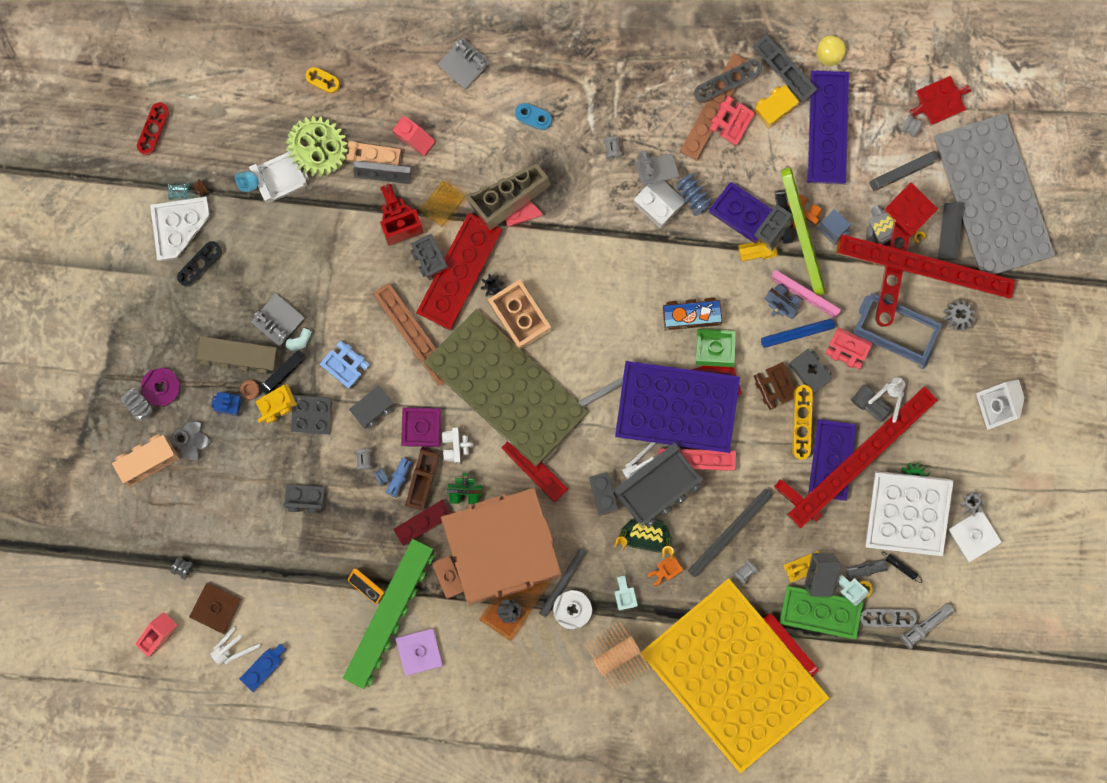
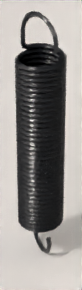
[881,552,922,583]

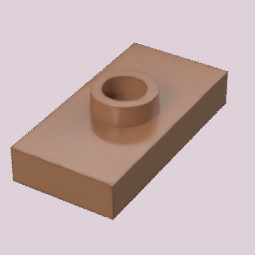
[432,556,464,599]

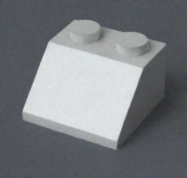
[633,180,685,229]

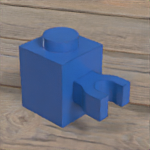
[212,392,242,417]

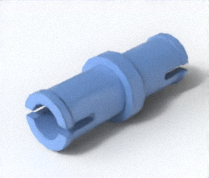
[385,458,412,498]

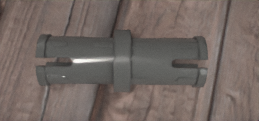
[846,559,887,579]

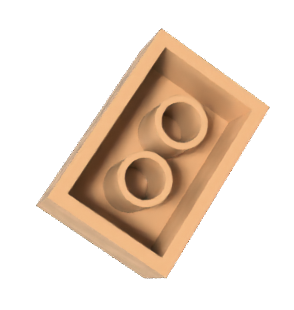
[488,279,551,350]
[112,434,180,487]

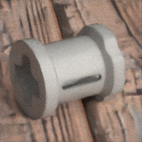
[603,136,623,159]
[354,449,373,470]
[733,560,758,585]

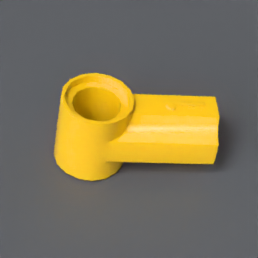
[738,241,778,262]

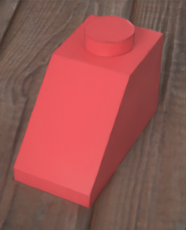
[392,115,435,157]
[135,612,177,658]

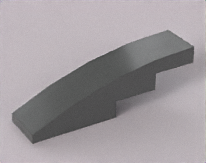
[752,34,817,102]

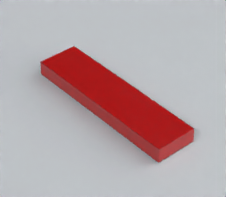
[501,441,568,503]

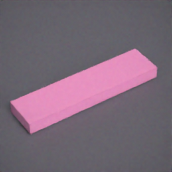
[771,270,841,318]

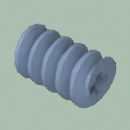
[676,172,712,216]

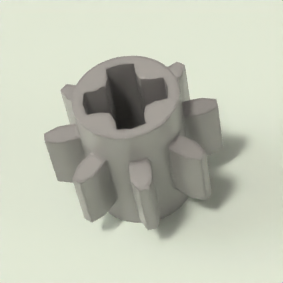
[960,491,985,517]

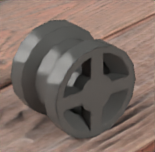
[171,556,193,580]

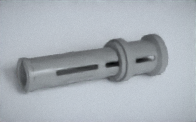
[900,603,955,650]

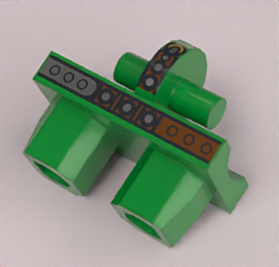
[447,473,483,504]

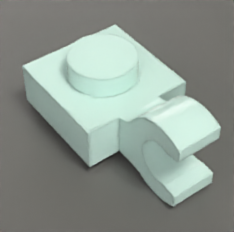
[614,575,638,610]
[836,575,869,607]

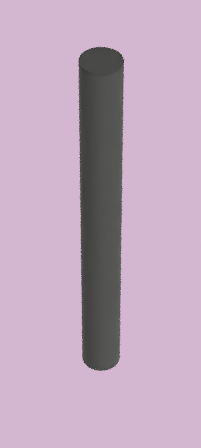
[539,548,586,617]

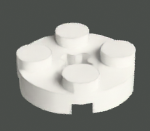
[553,590,592,630]

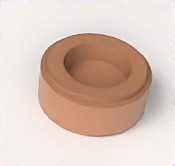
[240,380,260,400]

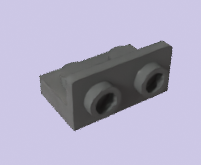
[410,234,448,281]
[283,484,325,514]

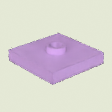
[396,628,443,676]

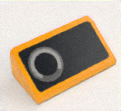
[348,568,385,604]

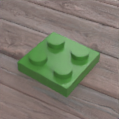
[696,329,736,367]

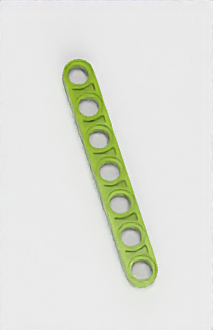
[781,167,826,296]

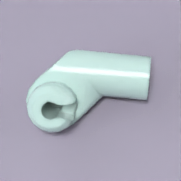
[286,328,312,351]

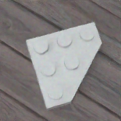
[150,197,210,262]

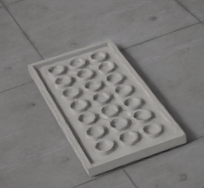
[933,113,1055,275]

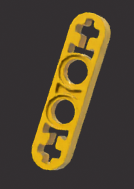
[792,385,813,460]

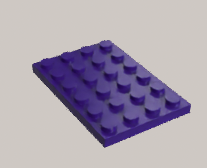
[615,361,740,453]

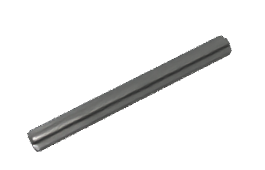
[688,488,772,577]

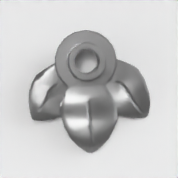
[171,422,210,460]

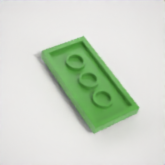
[779,586,863,640]

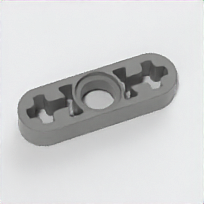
[860,609,917,628]

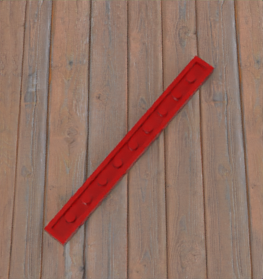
[836,234,1015,299]
[786,386,938,529]

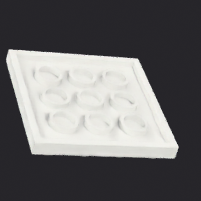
[865,471,953,556]

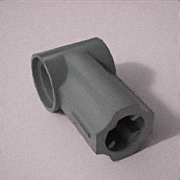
[851,385,891,422]

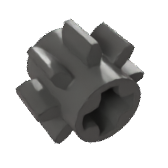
[497,599,521,623]

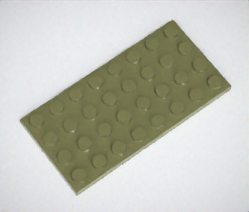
[424,309,588,467]

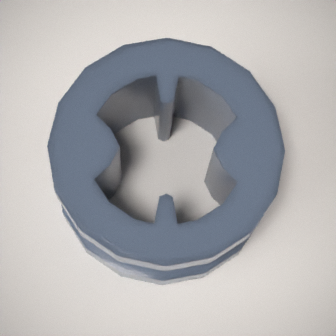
[373,467,389,487]

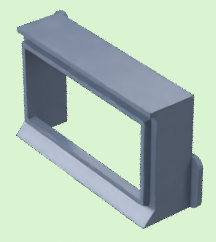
[853,293,942,369]

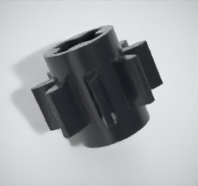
[481,274,504,297]

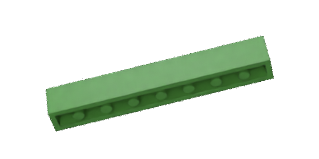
[342,539,435,689]

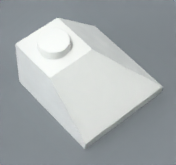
[976,380,1025,430]

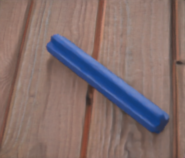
[761,319,835,348]

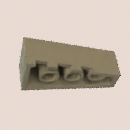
[465,164,551,230]
[193,336,276,375]

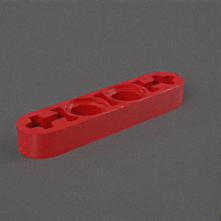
[764,613,819,677]

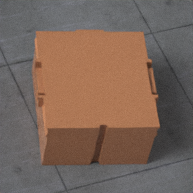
[441,488,562,606]

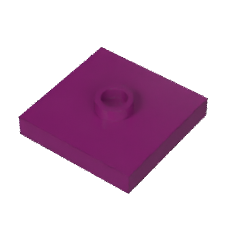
[401,408,441,447]

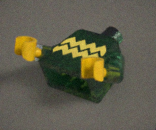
[614,519,674,559]

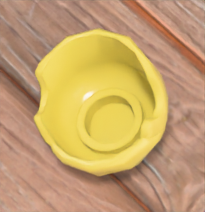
[816,35,846,67]

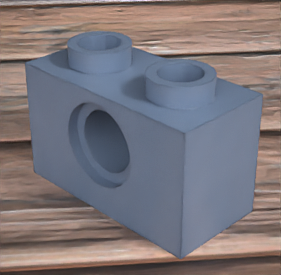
[818,209,851,245]

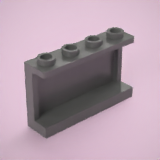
[613,443,704,529]

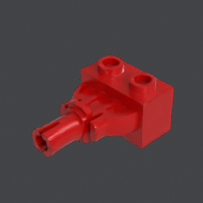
[380,184,424,246]

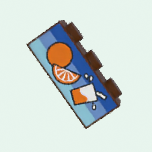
[662,297,722,331]

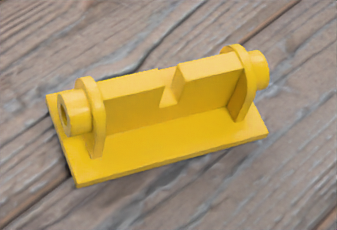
[783,550,820,583]

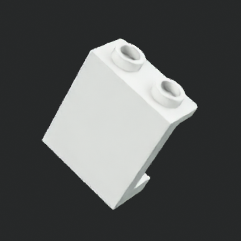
[249,151,309,204]

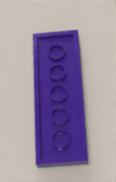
[807,70,849,185]

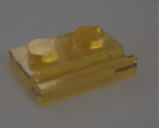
[420,180,465,227]

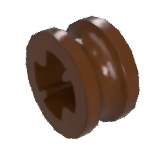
[192,179,209,197]

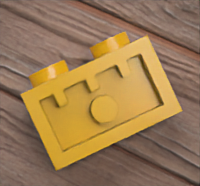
[255,384,297,424]

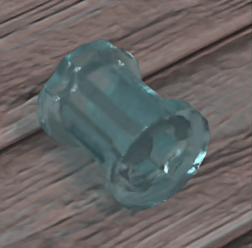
[168,183,189,200]

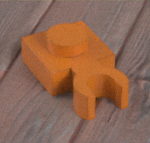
[648,555,683,586]

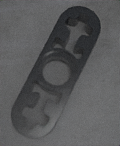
[774,189,793,244]
[177,241,222,287]
[260,350,306,395]

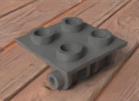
[291,395,332,435]

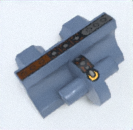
[764,284,801,319]

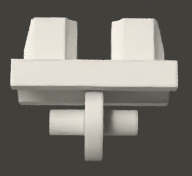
[442,428,474,464]

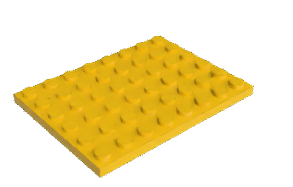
[640,578,829,774]

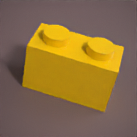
[754,85,799,129]

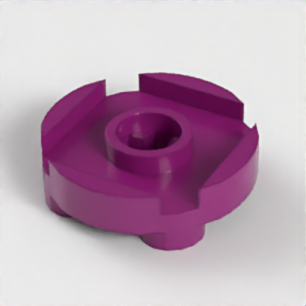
[141,368,181,407]

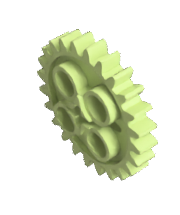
[286,116,348,177]

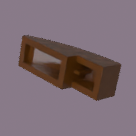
[405,447,441,511]

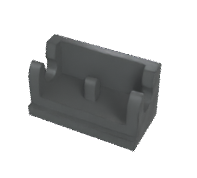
[754,204,794,251]

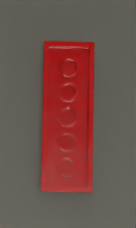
[416,212,503,331]

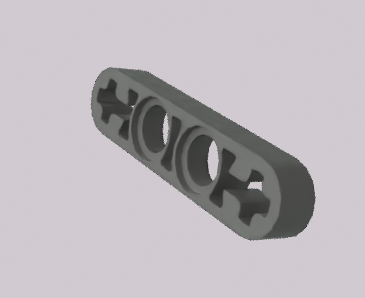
[694,59,762,103]
[869,151,939,191]

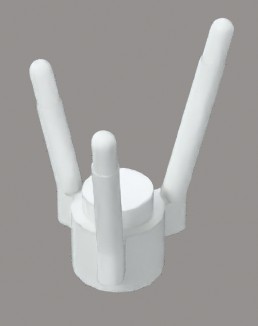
[868,377,906,423]
[622,442,656,479]
[210,627,261,665]

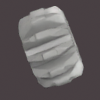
[943,299,976,332]
[121,388,152,421]

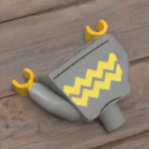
[866,205,925,265]

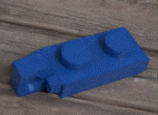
[239,644,286,692]

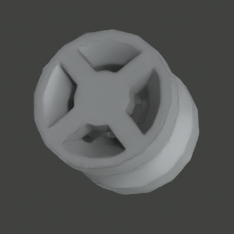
[901,114,923,137]

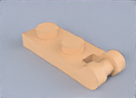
[345,141,401,166]

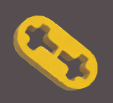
[305,67,340,94]

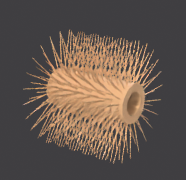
[584,620,649,692]

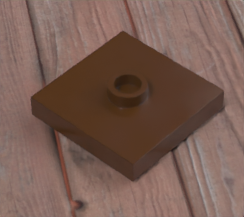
[189,582,241,634]

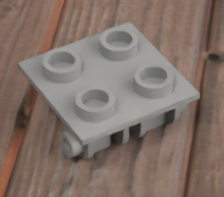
[437,38,490,89]
[635,150,679,185]
[251,294,304,347]

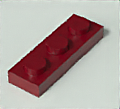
[393,499,451,546]

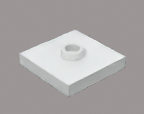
[948,511,1002,563]

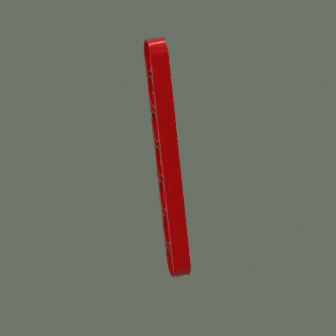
[875,221,910,327]

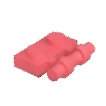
[709,96,754,145]
[825,327,873,370]

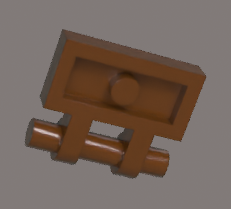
[753,362,795,411]

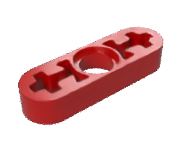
[137,102,169,156]
[773,479,823,522]

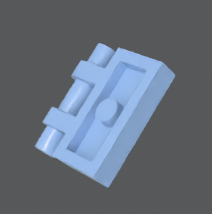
[320,341,370,389]

